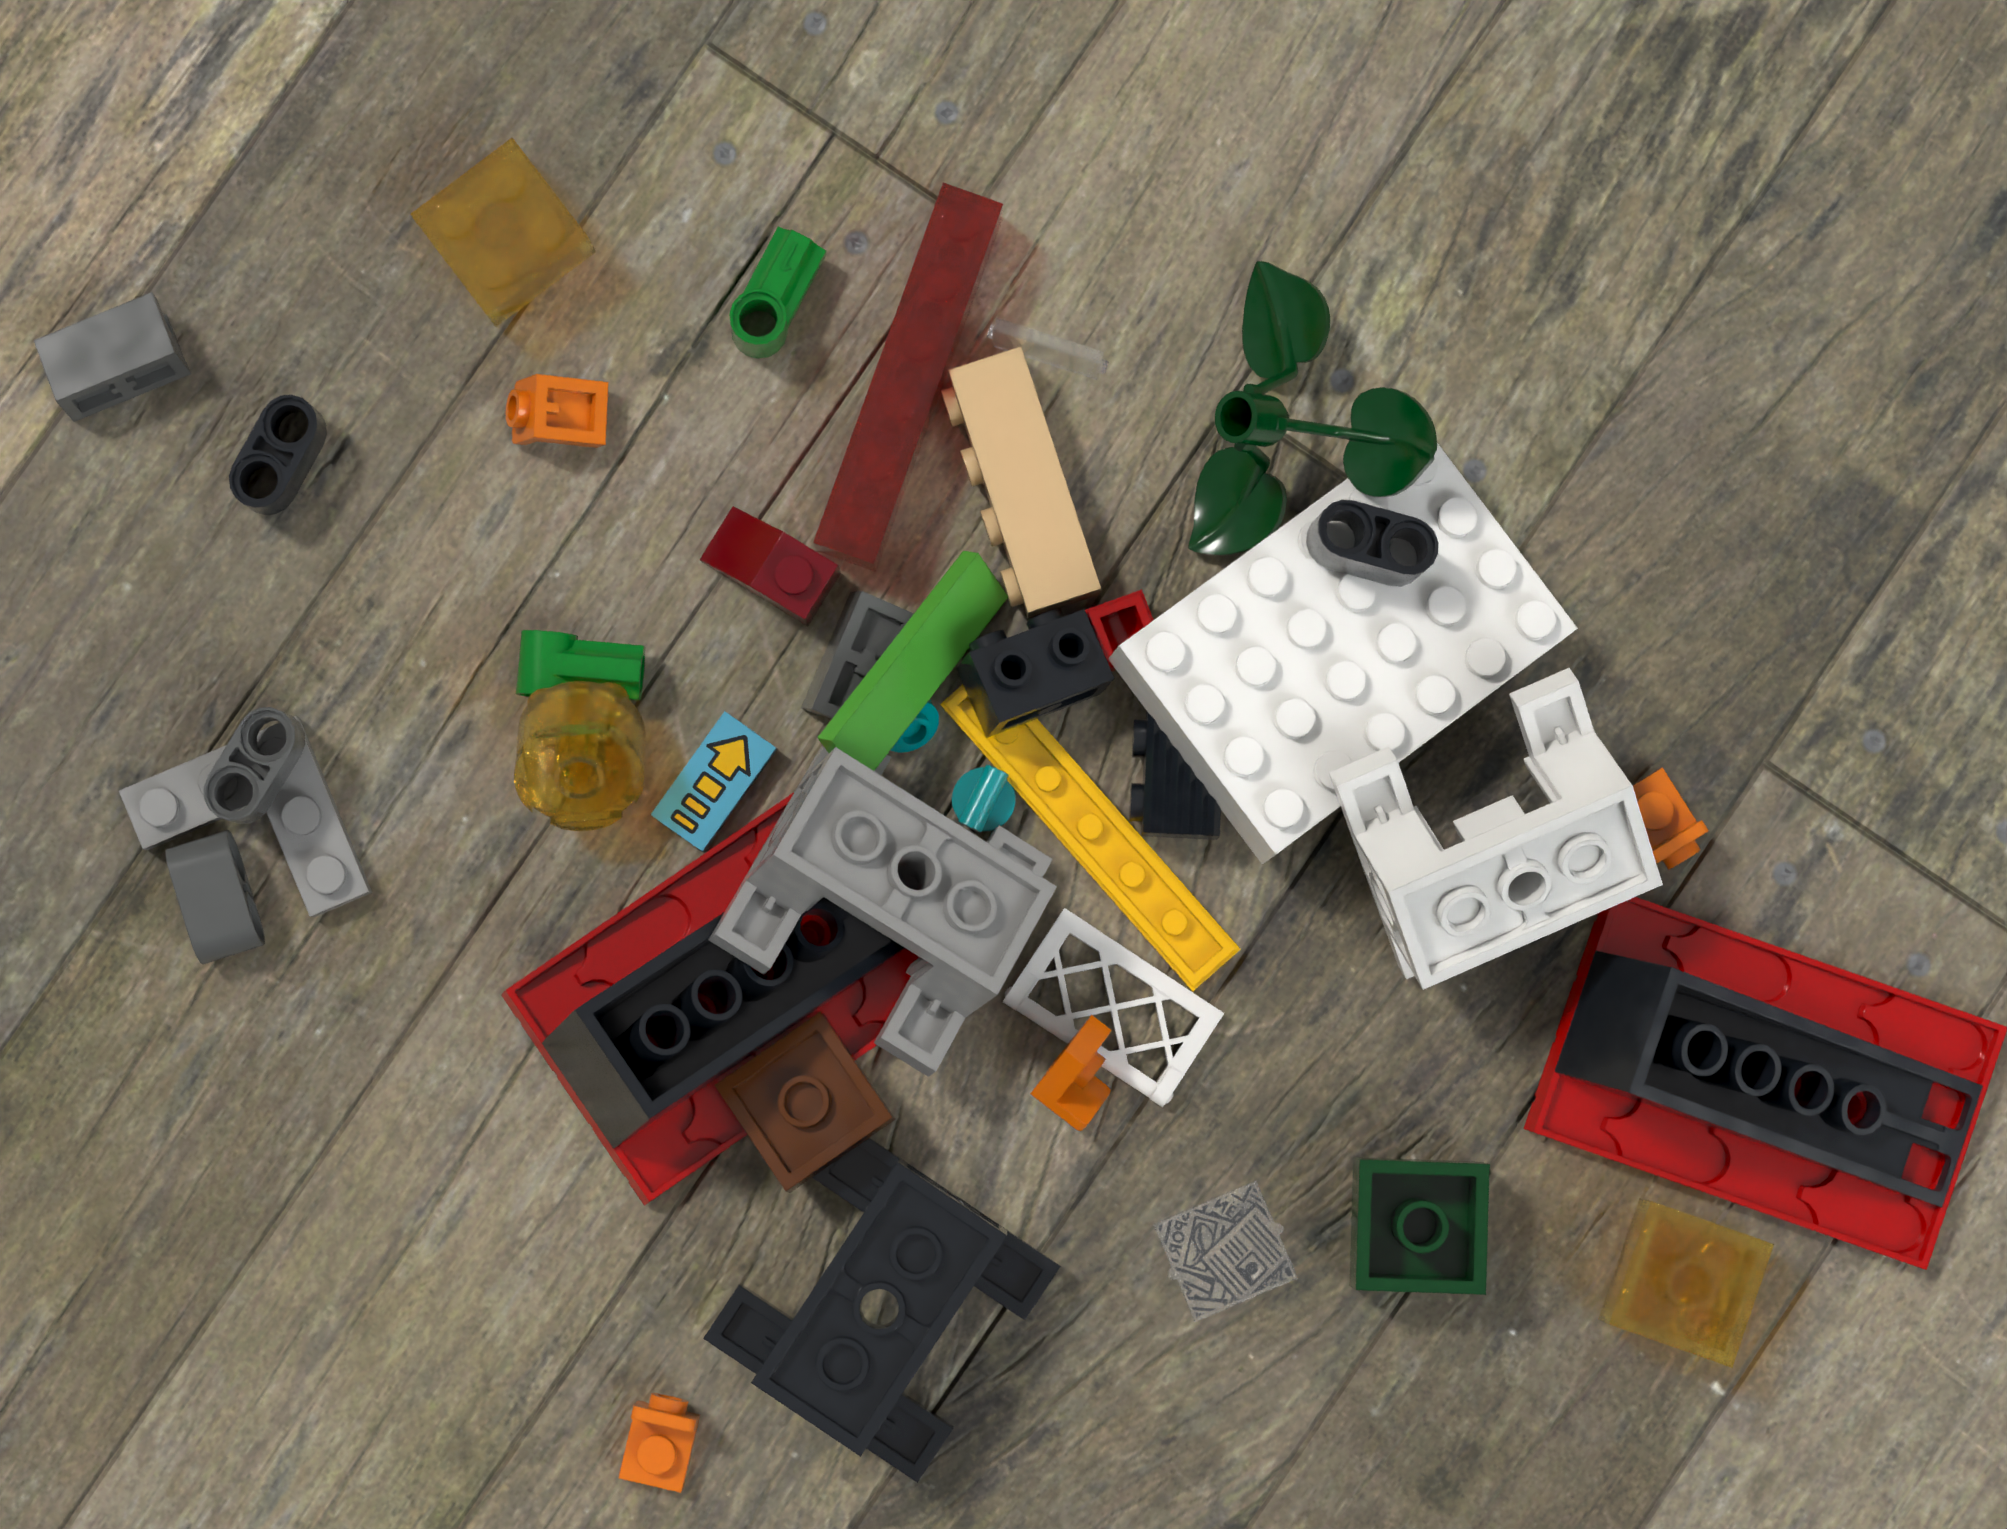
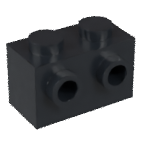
[956,608,1115,738]

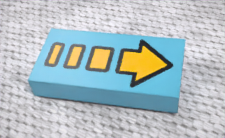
[651,711,777,852]

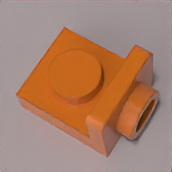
[506,374,608,448]
[1632,767,1709,870]
[1030,1014,1112,1131]
[619,1393,700,1493]

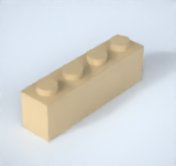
[941,347,1101,618]

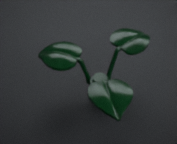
[1188,261,1437,555]

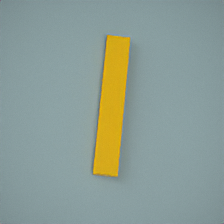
[940,684,1241,992]

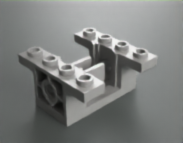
[709,745,1057,1077]

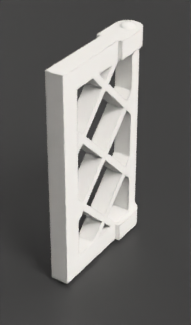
[1003,908,1224,1108]

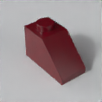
[700,506,841,627]

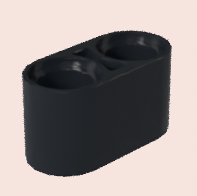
[229,395,327,515]
[1306,500,1439,587]

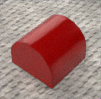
[1085,589,1153,671]

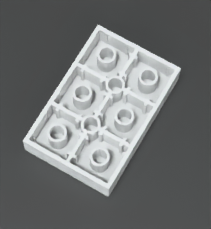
[1108,443,1578,864]

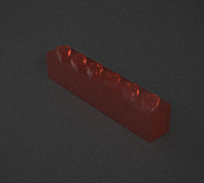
[813,183,1003,572]

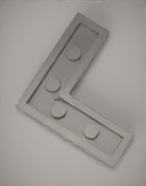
[119,716,373,917]

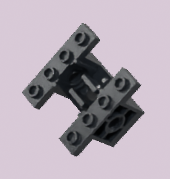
[703,1138,1061,1483]

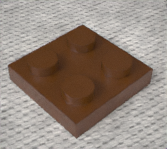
[715,1011,896,1193]

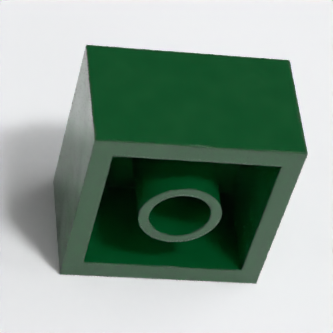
[1349,1157,1490,1295]

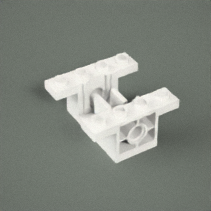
[1329,668,1663,990]

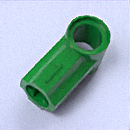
[729,227,827,359]
[516,630,646,701]

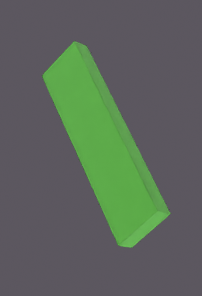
[817,551,1008,771]

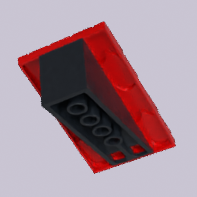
[501,792,919,1206]
[1523,897,2007,1270]

